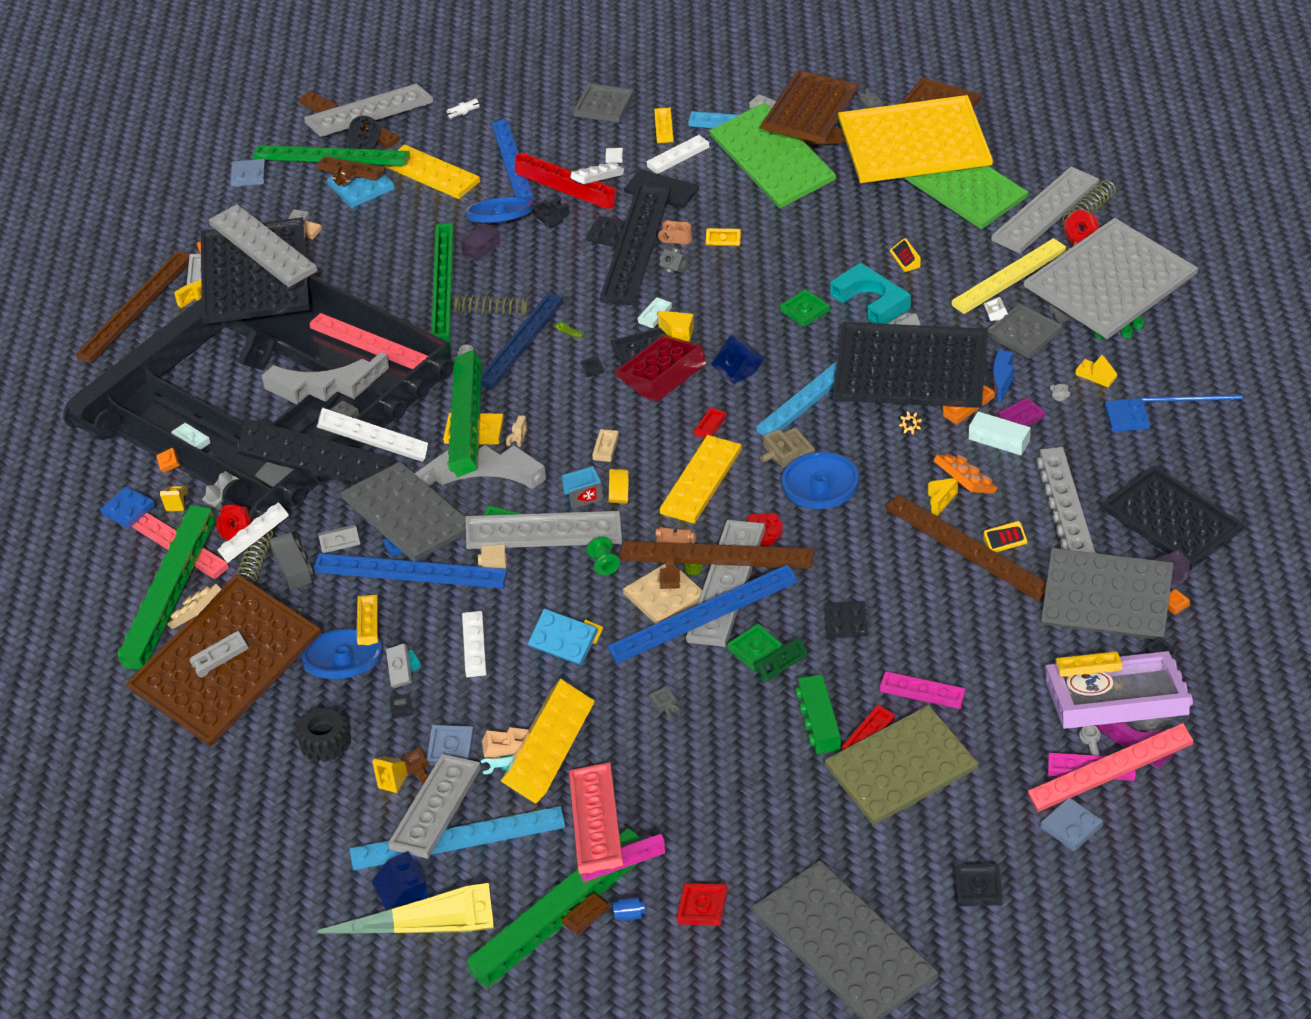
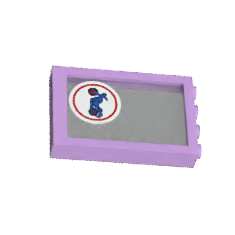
[1046,651,1193,729]

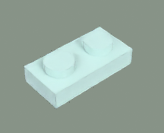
[638,297,672,328]
[171,423,210,450]

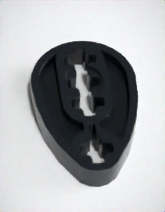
[347,115,380,149]

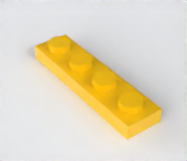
[357,595,378,645]

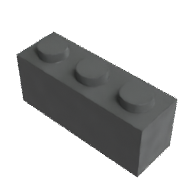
[269,532,313,590]

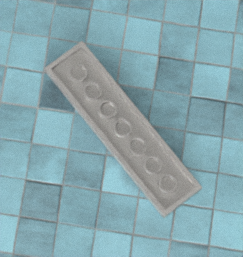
[304,83,433,137]
[992,167,1099,253]
[209,204,317,287]
[466,511,622,549]
[686,520,765,647]

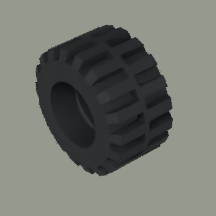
[296,706,351,762]

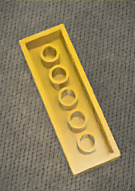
[501,679,595,804]

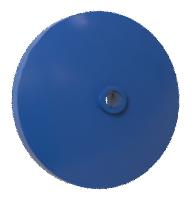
[465,197,533,224]
[782,452,859,509]
[301,629,383,679]

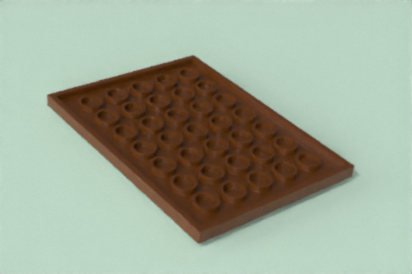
[125,573,322,747]

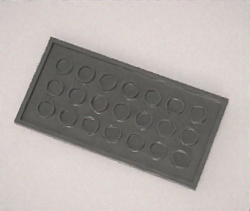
[752,861,938,1019]

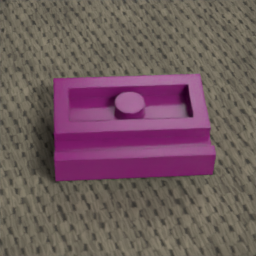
[998,397,1045,426]

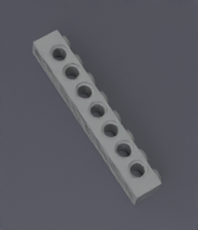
[1037,447,1095,553]

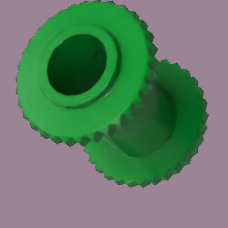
[586,536,620,575]

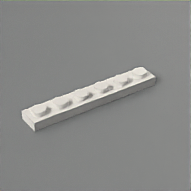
[317,408,428,462]

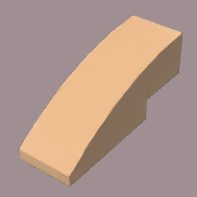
[482,727,528,758]

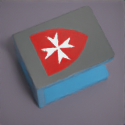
[562,466,603,509]

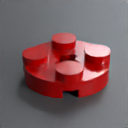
[1063,210,1099,245]
[216,504,251,541]
[746,513,783,546]

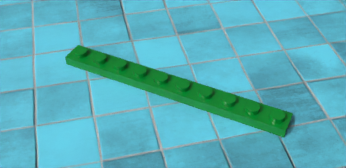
[253,145,410,166]

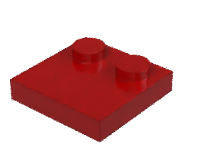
[676,883,729,926]

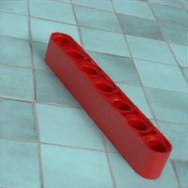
[515,153,616,209]

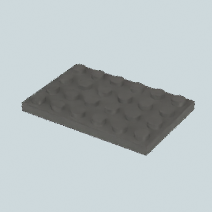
[341,462,466,562]
[1041,548,1173,639]

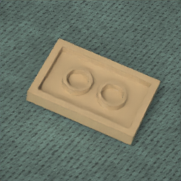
[167,584,221,629]

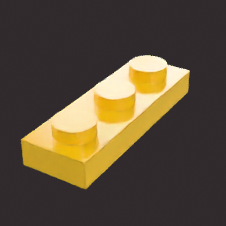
[654,108,673,143]
[1056,652,1122,677]

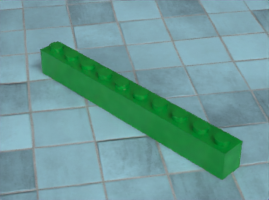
[431,223,455,351]
[447,349,482,478]
[118,506,216,670]
[467,828,643,988]

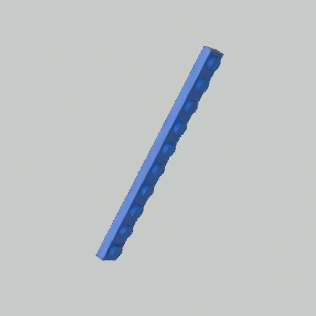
[314,553,508,589]
[607,564,797,664]

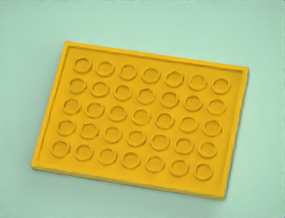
[838,95,993,183]

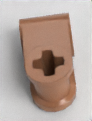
[658,220,693,245]

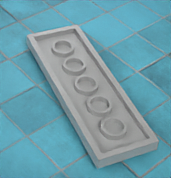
[388,754,481,859]

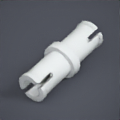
[447,99,480,119]

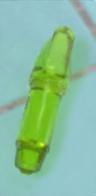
[555,322,583,338]

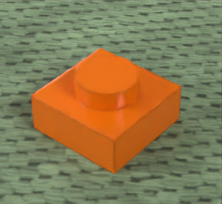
[156,448,180,473]
[1168,589,1190,615]

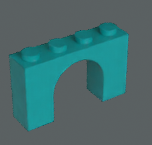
[830,263,911,324]

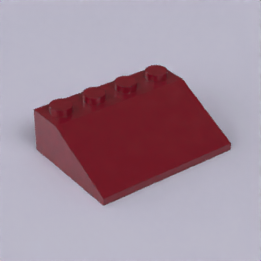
[614,334,706,402]

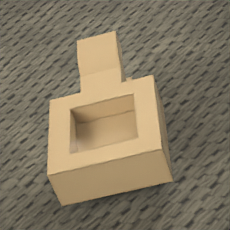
[506,415,527,447]

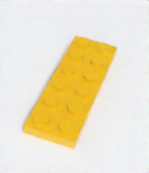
[384,145,480,199]
[660,435,742,524]

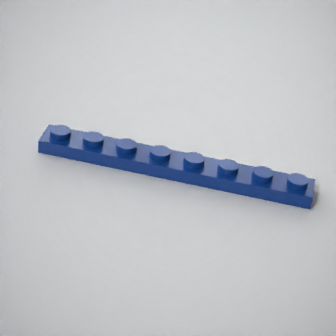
[491,119,534,201]

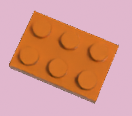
[934,454,998,494]

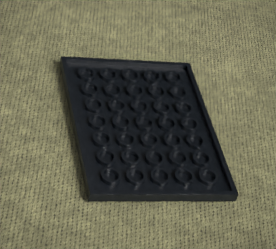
[201,217,310,324]
[833,322,988,408]

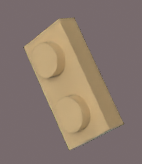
[592,429,619,462]

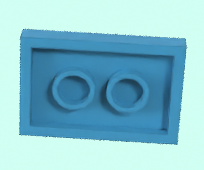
[527,609,598,666]

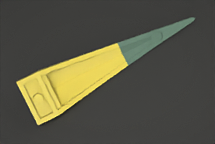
[317,883,494,934]

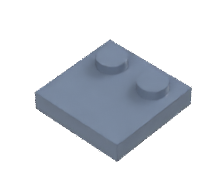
[231,159,266,187]
[427,725,474,765]
[1041,798,1103,852]

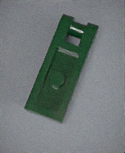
[753,637,808,682]

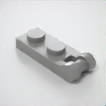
[190,631,249,677]

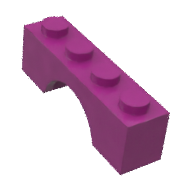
[1095,698,1175,768]

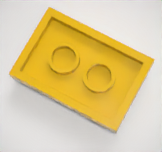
[444,413,504,444]

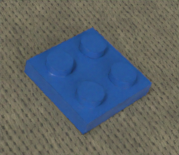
[100,487,155,528]

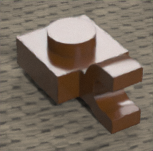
[660,556,680,589]
[402,747,429,784]

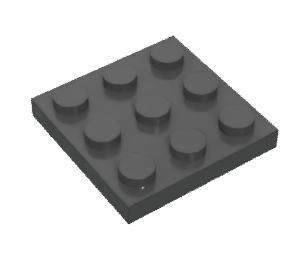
[573,83,634,123]
[988,303,1063,359]

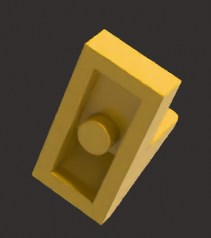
[1076,355,1117,388]
[928,478,958,516]
[160,486,188,511]

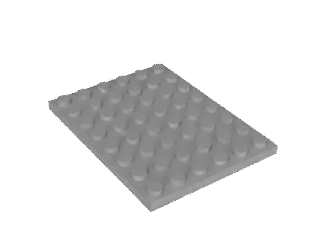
[1024,218,1198,339]

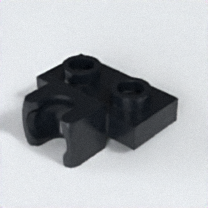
[531,197,569,228]

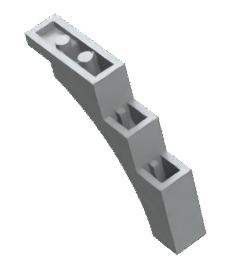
[262,352,389,404]
[414,445,546,489]

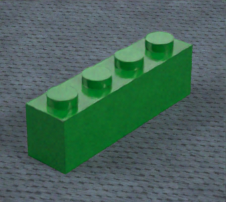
[795,675,841,754]

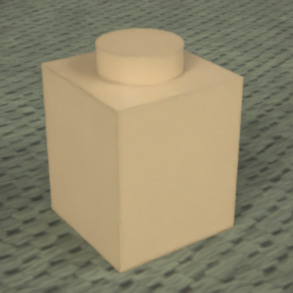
[478,545,507,569]

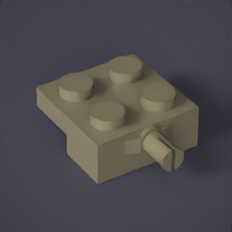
[760,427,815,468]

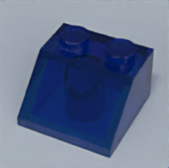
[711,335,765,384]
[371,851,429,911]

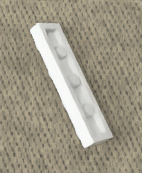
[647,135,709,174]
[571,162,624,184]
[218,503,289,563]
[462,611,486,677]

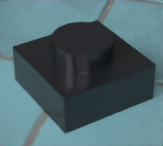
[581,357,604,377]
[1145,637,1175,656]
[389,695,413,719]

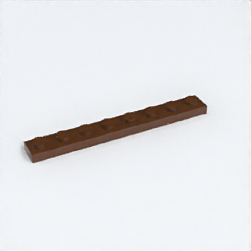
[299,91,400,149]

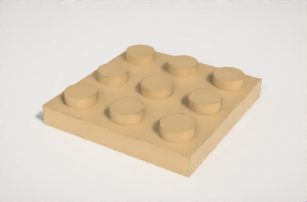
[623,563,702,624]

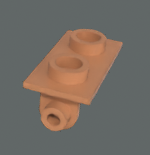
[656,527,697,544]

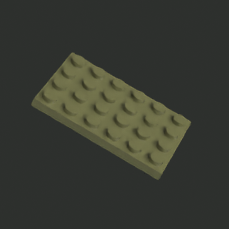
[825,705,978,826]

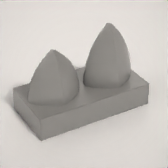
[202,471,238,511]
[318,524,360,553]

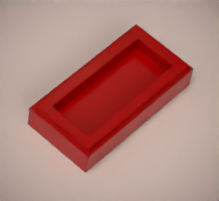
[694,407,727,438]

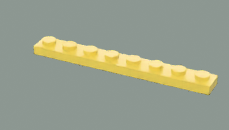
[952,238,1066,314]

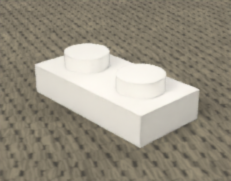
[984,297,1008,321]

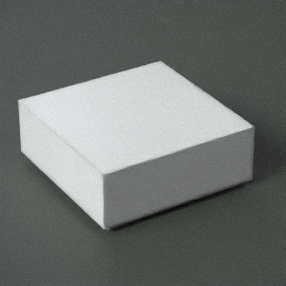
[606,148,623,163]

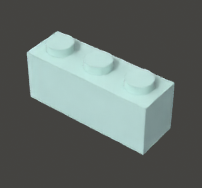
[969,412,1031,455]

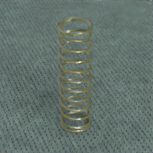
[1062,180,1116,226]
[454,294,527,316]
[238,530,273,585]

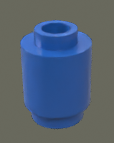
[613,897,646,921]

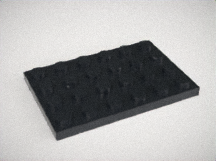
[1102,466,1245,570]

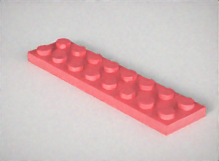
[569,762,623,874]

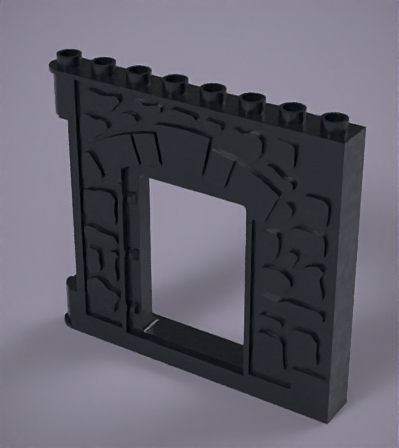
[63,275,454,523]

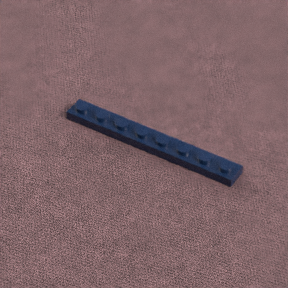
[481,293,564,389]

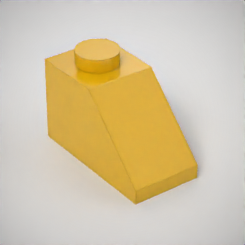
[658,310,694,341]
[372,756,408,793]

